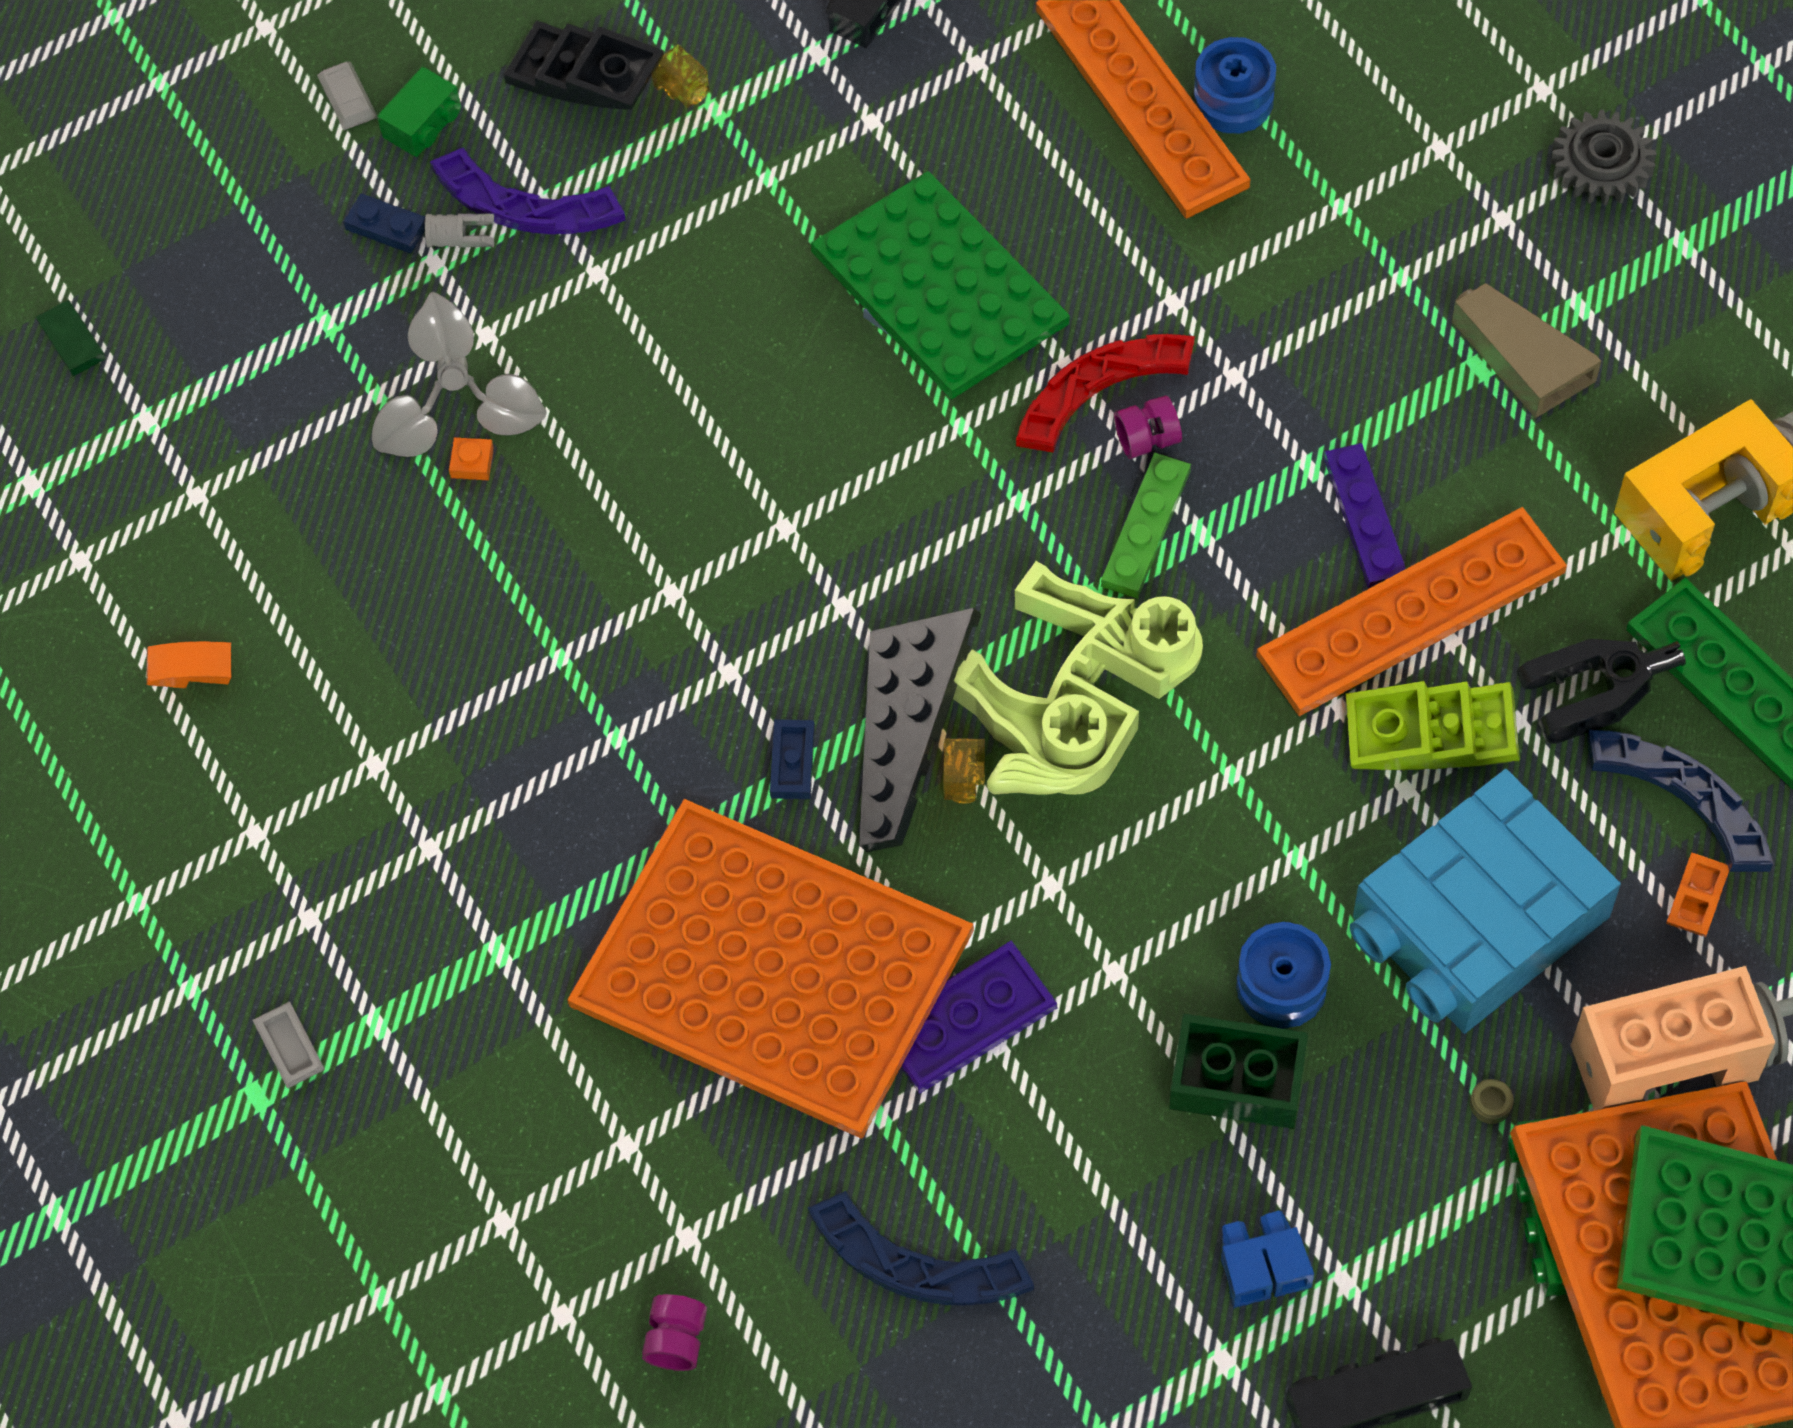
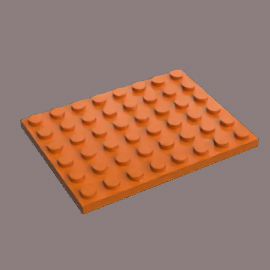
[567,799,974,1139]
[1510,1081,1793,1428]

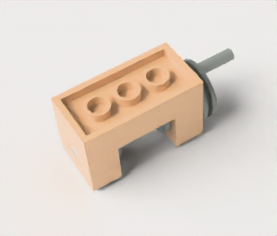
[1571,966,1793,1111]

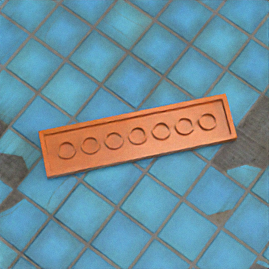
[1036,0,1250,219]
[1256,507,1567,717]

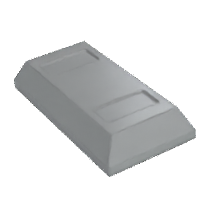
[317,61,377,130]
[253,1001,325,1089]

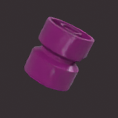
[1114,395,1182,459]
[642,1294,707,1371]

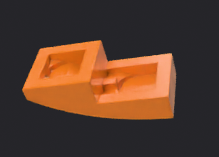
[147,641,231,688]
[1666,852,1729,938]

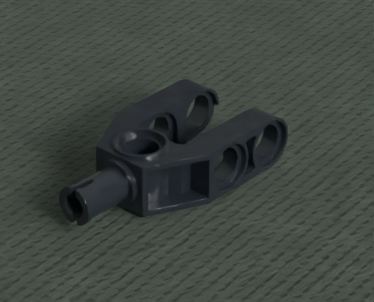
[1517,639,1686,744]

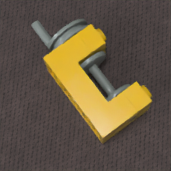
[1614,399,1793,581]

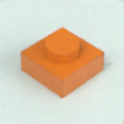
[449,438,494,480]

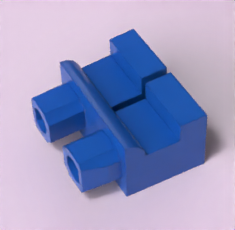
[1221,1211,1314,1308]

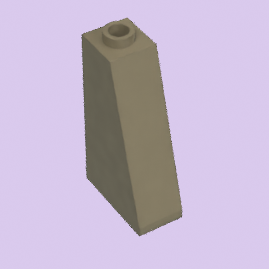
[1452,283,1601,418]

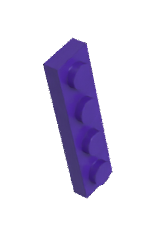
[1324,443,1406,589]

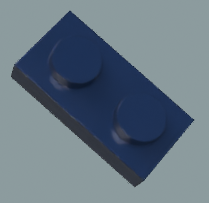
[343,193,425,254]
[770,720,815,799]

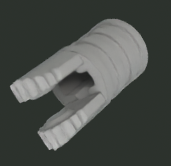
[425,214,494,248]

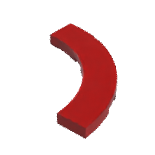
[1016,334,1195,453]

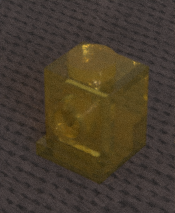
[652,44,710,108]
[943,739,985,804]

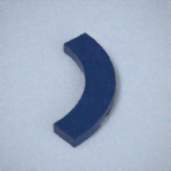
[1587,730,1773,872]
[807,1191,1034,1305]

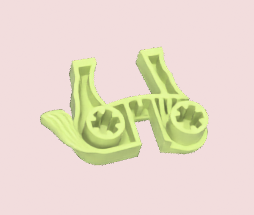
[953,561,1203,795]

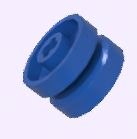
[1194,37,1276,134]
[1236,922,1331,1029]

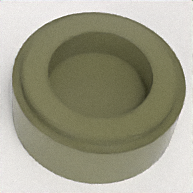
[1470,1079,1514,1124]

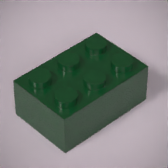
[1169,1013,1308,1129]

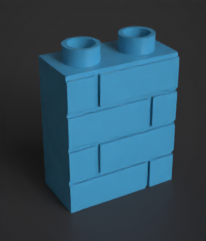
[1350,769,1621,1034]

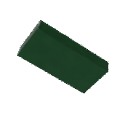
[36,299,106,377]

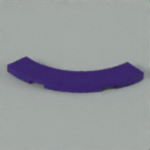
[430,147,626,234]

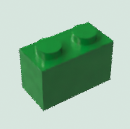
[377,66,462,158]

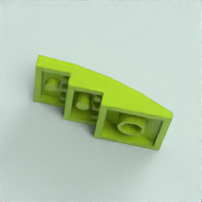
[1346,681,1520,770]

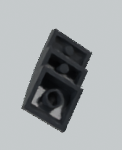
[503,20,664,110]

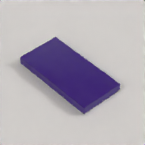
[901,940,1058,1094]

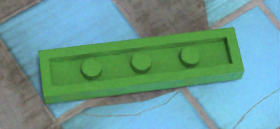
[1101,453,1191,599]

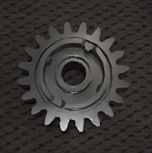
[1551,110,1657,205]

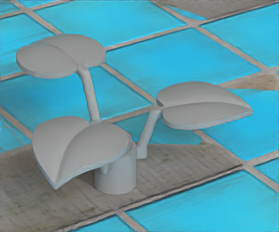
[372,292,547,457]

